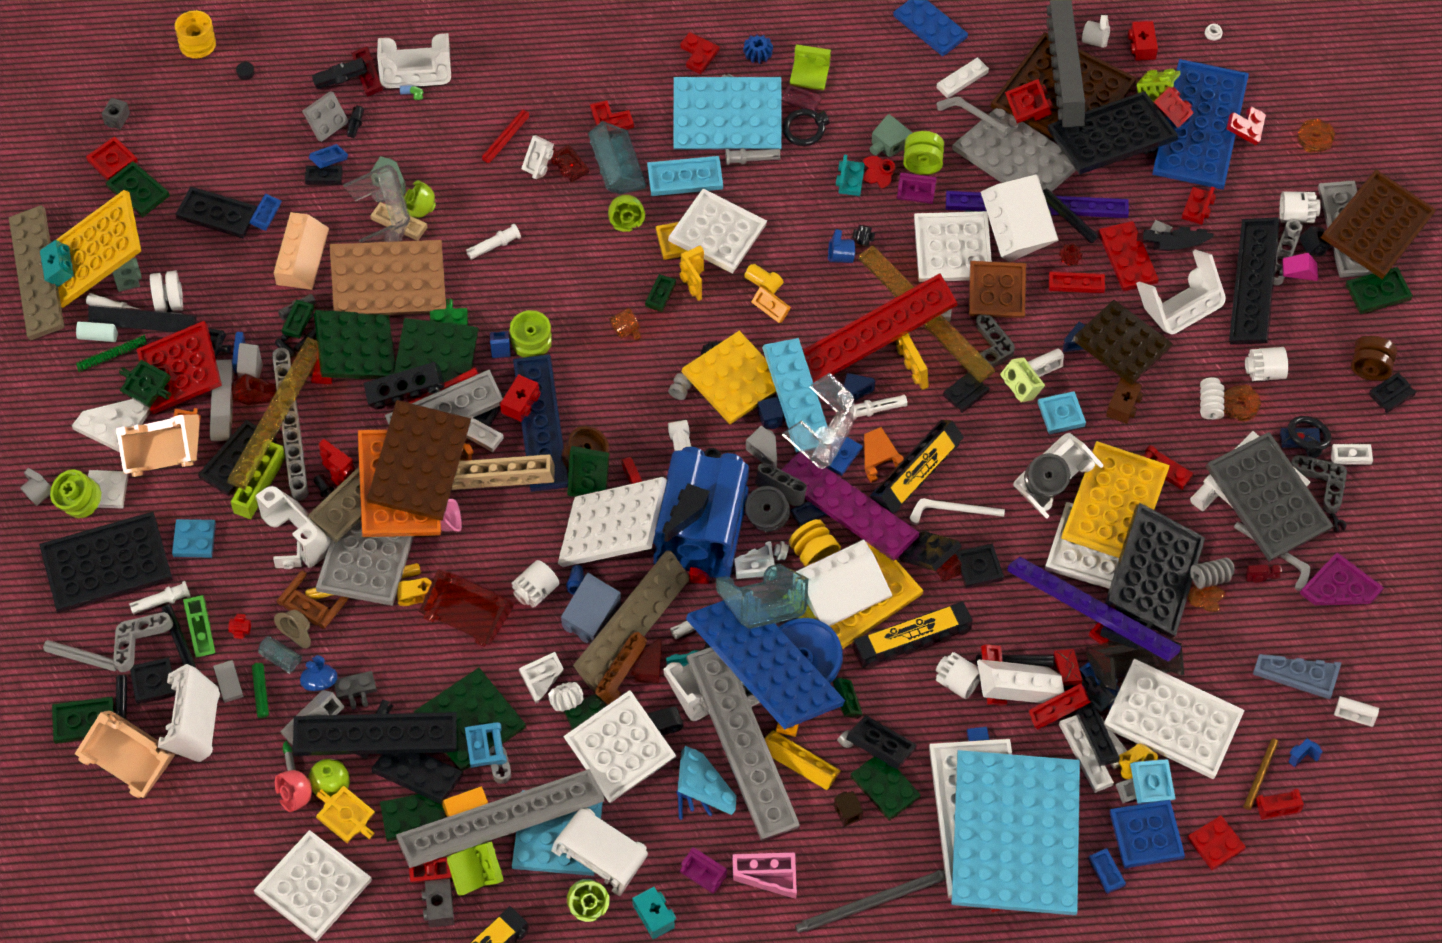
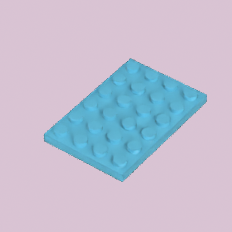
[674,77,781,150]

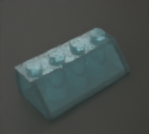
[588,121,647,194]

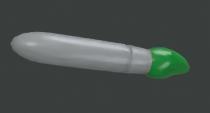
[283,741,296,771]

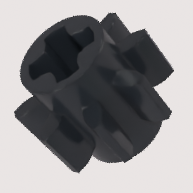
[852,225,875,246]

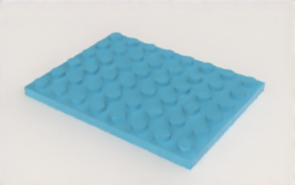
[951,750,1080,915]

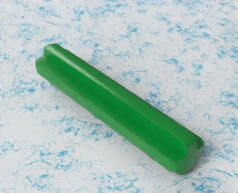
[252,663,269,719]

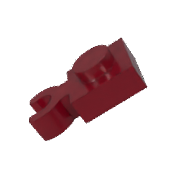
[1245,564,1282,583]

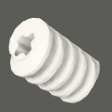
[1200,377,1224,420]

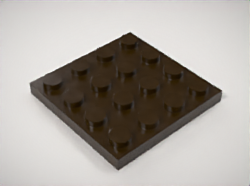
[1072,300,1173,385]

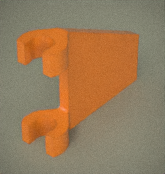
[864,427,904,483]

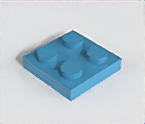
[172,519,216,558]

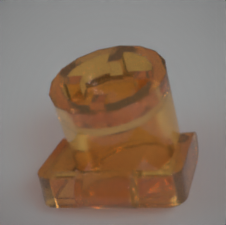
[609,307,642,341]

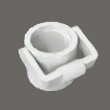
[1082,15,1110,48]

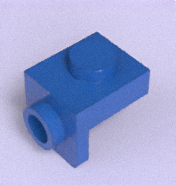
[1289,738,1323,767]

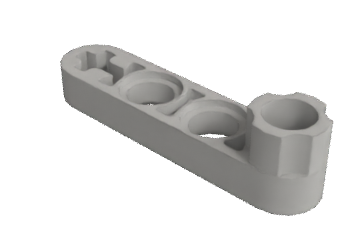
[1274,219,1302,285]

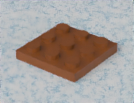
[969,261,1026,318]

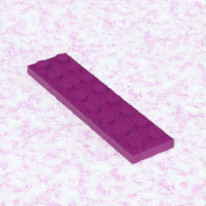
[781,451,919,561]

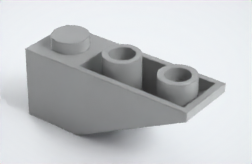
[280,690,344,746]

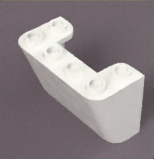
[256,486,331,568]

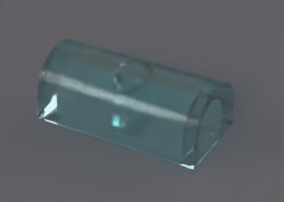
[258,636,302,673]

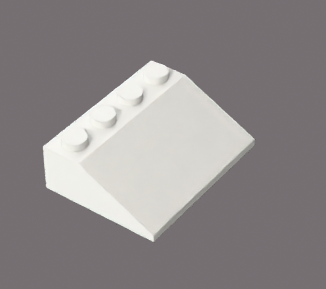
[981,174,1059,262]
[795,540,892,626]

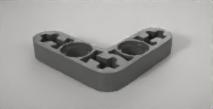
[967,314,1015,376]
[1291,455,1347,514]

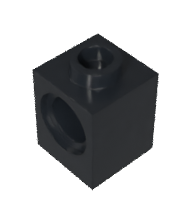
[1299,226,1332,257]

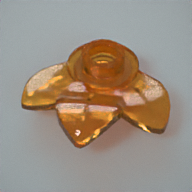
[1188,585,1225,612]

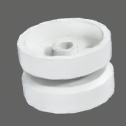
[150,270,183,312]

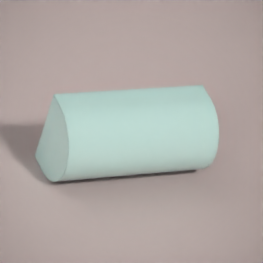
[76,322,118,342]

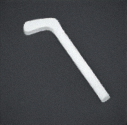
[910,498,1005,525]

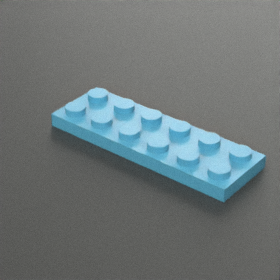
[762,338,833,452]

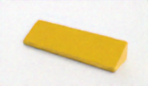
[764,730,841,790]

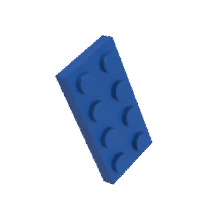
[893,0,968,57]

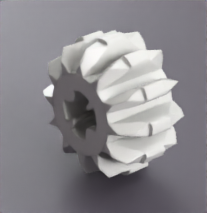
[548,682,584,711]

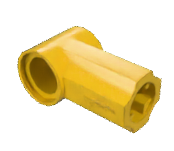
[745,264,784,294]

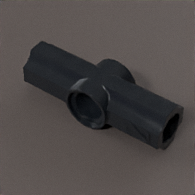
[312,58,368,90]

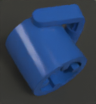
[828,229,855,263]

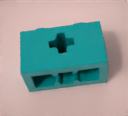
[40,240,74,287]
[632,887,676,939]

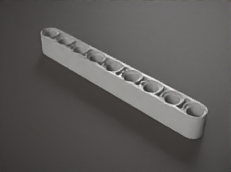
[273,348,309,501]

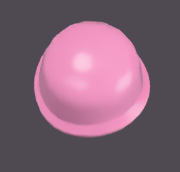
[440,499,462,532]

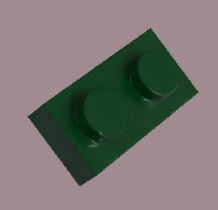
[645,274,676,312]
[281,299,314,339]
[833,678,863,719]

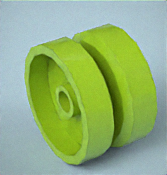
[903,131,944,175]
[510,310,552,358]
[50,469,102,518]

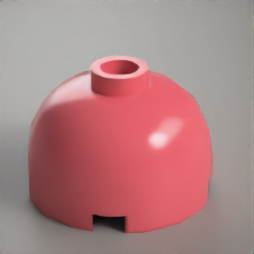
[274,770,312,812]

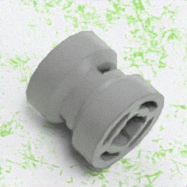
[668,373,692,400]

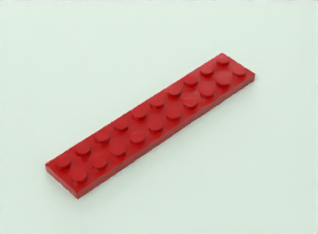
[803,273,958,386]

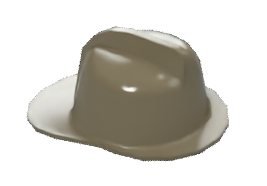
[274,610,311,648]

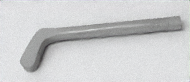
[937,97,1010,134]
[1234,521,1310,591]

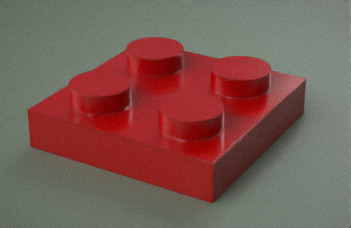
[86,136,138,180]
[1187,815,1246,871]

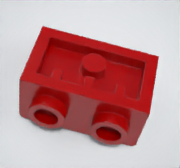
[1153,86,1194,128]
[1181,186,1217,225]

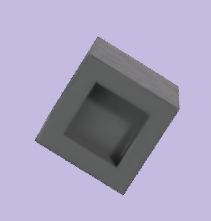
[102,98,130,130]

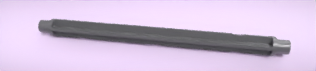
[795,870,946,933]

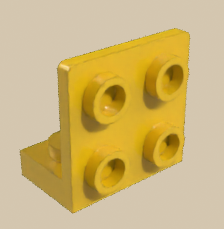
[679,245,704,301]

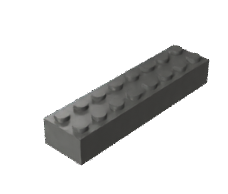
[1046,0,1085,127]

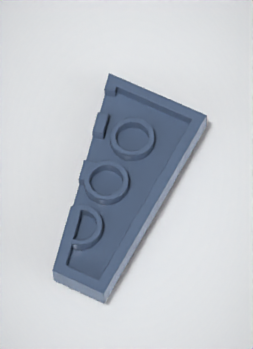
[1253,654,1342,699]

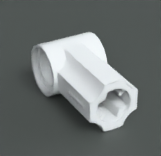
[668,420,691,451]

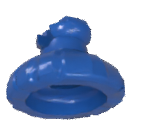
[300,655,338,691]

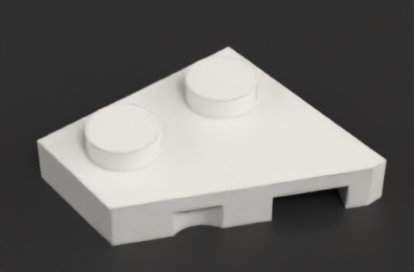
[734,541,775,579]
[519,652,564,703]

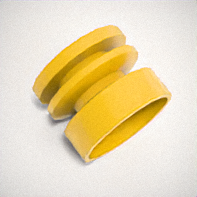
[175,10,216,58]
[789,519,841,567]

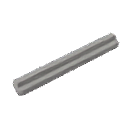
[43,640,117,671]

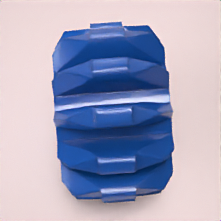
[743,34,773,64]

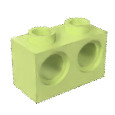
[1000,357,1045,402]

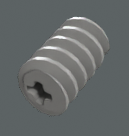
[1190,557,1235,589]

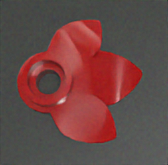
[863,156,896,189]

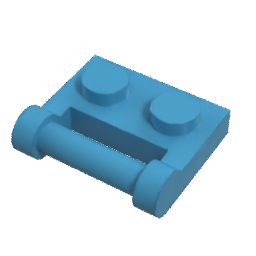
[465,723,507,768]

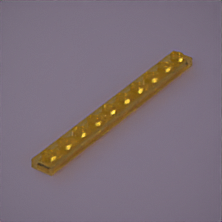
[859,246,995,383]
[227,337,319,490]

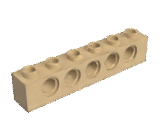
[452,455,555,490]

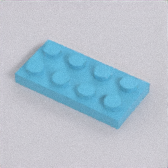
[647,156,723,196]

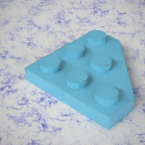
[678,746,737,815]

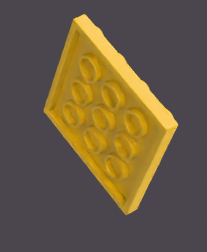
[681,330,777,424]

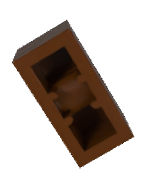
[1106,377,1144,424]

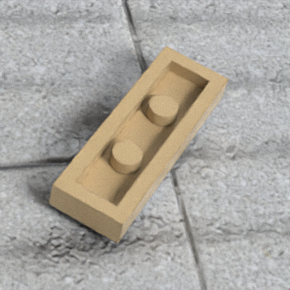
[370,202,427,241]

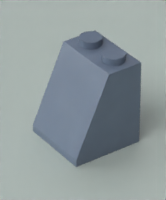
[561,573,621,643]

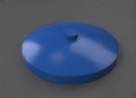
[778,618,843,683]

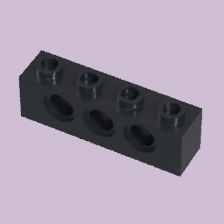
[363,362,445,409]

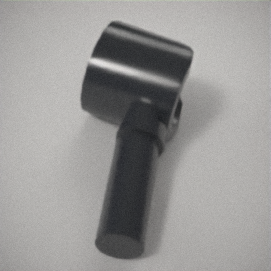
[1329,513,1347,533]

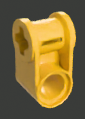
[397,578,435,606]
[1118,743,1158,779]

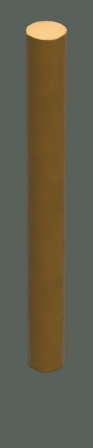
[1243,738,1279,810]

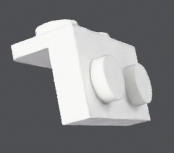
[521,135,554,179]

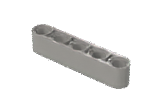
[210,359,235,441]

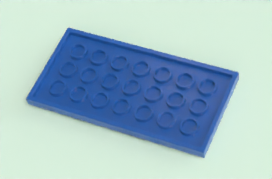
[1152,59,1249,190]
[686,592,845,730]

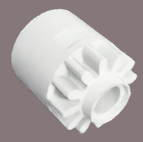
[1279,191,1320,223]
[1245,347,1288,381]
[512,560,559,608]
[936,652,980,699]

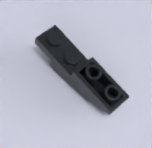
[1137,227,1214,251]

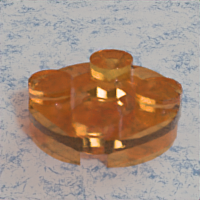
[1298,119,1335,153]
[1223,384,1261,422]

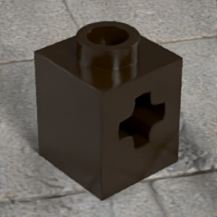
[834,791,863,827]

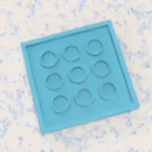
[512,790,603,876]

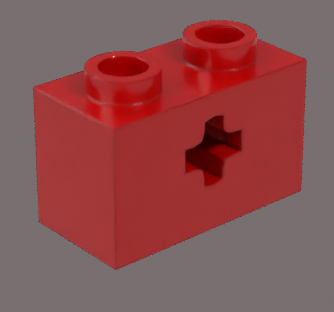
[1128,21,1158,61]
[500,374,541,422]
[409,857,453,884]

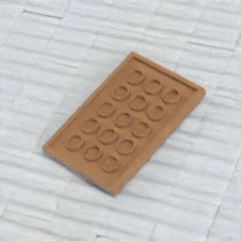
[330,240,446,315]

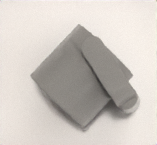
[20,468,51,506]

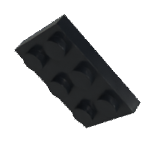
[898,531,962,571]
[846,715,917,770]

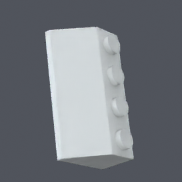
[977,659,1064,703]

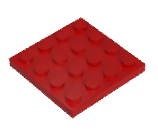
[137,321,222,414]

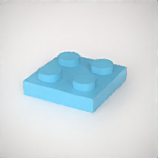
[1038,391,1086,434]
[1130,759,1176,804]

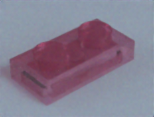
[782,85,821,111]

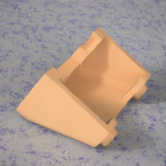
[116,415,200,477]
[75,711,176,798]

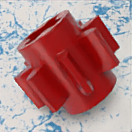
[228,614,251,639]

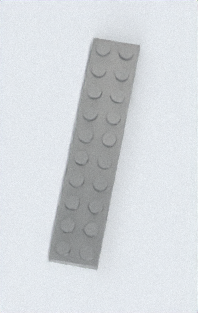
[687,647,800,841]
[396,769,604,868]

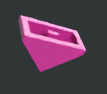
[1282,253,1318,281]

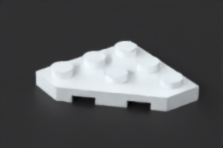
[72,399,151,452]

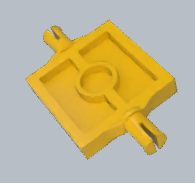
[316,786,375,844]

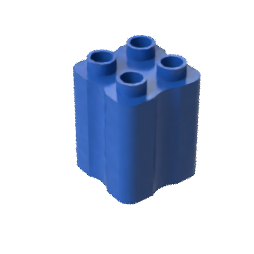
[653,447,749,579]

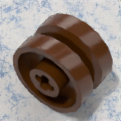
[1351,336,1397,381]
[561,426,609,470]

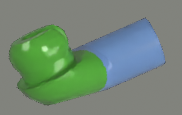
[400,85,424,100]

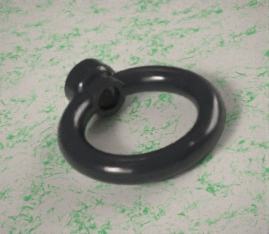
[783,109,830,146]
[1288,416,1332,458]

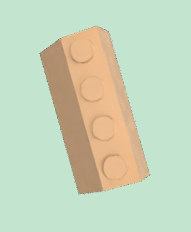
[274,212,329,290]

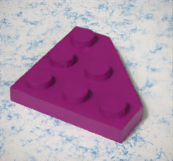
[1300,553,1384,605]

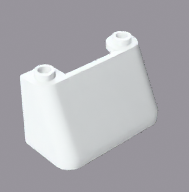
[377,33,451,88]
[663,662,750,721]
[158,664,220,762]
[551,808,648,896]

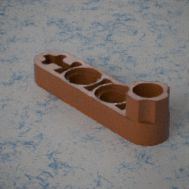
[595,632,647,705]

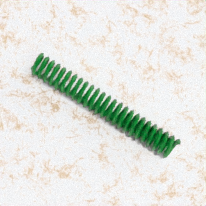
[76,334,147,372]

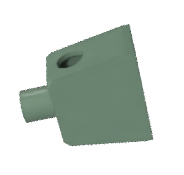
[869,114,912,157]

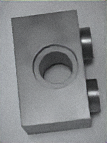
[422,878,454,928]

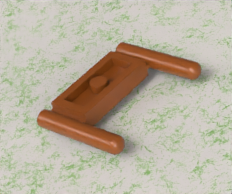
[276,571,349,629]

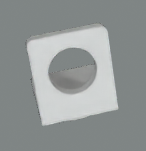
[273,541,302,569]

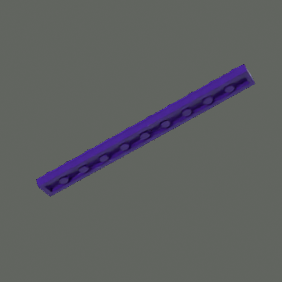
[946,191,1129,218]
[1007,557,1181,661]

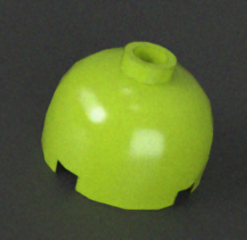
[402,180,436,218]
[608,195,645,232]
[309,758,350,799]
[567,879,609,922]

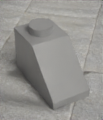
[237,343,263,385]
[746,426,777,467]

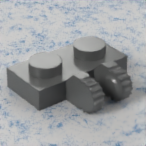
[334,671,377,710]

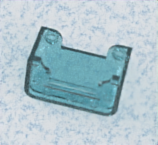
[716,564,809,629]

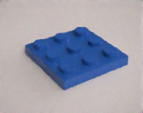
[1110,800,1185,869]

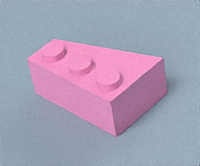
[733,853,797,899]

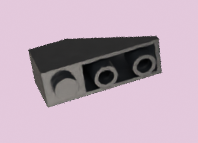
[662,483,710,542]

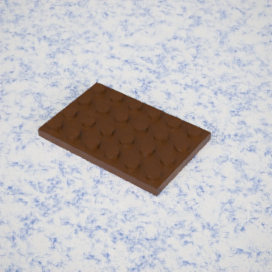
[1321,170,1436,279]
[367,400,471,521]

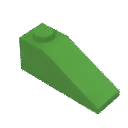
[183,595,216,658]

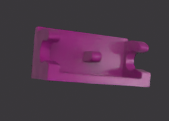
[897,172,937,204]
[680,847,727,894]

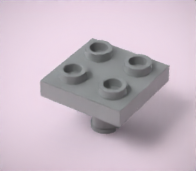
[302,91,348,142]

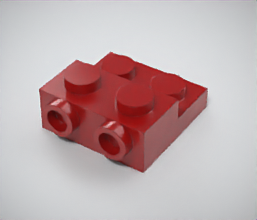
[1005,79,1053,124]
[319,439,355,486]

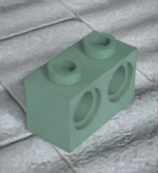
[113,258,142,292]

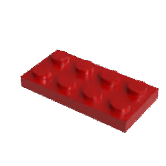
[1098,221,1159,292]

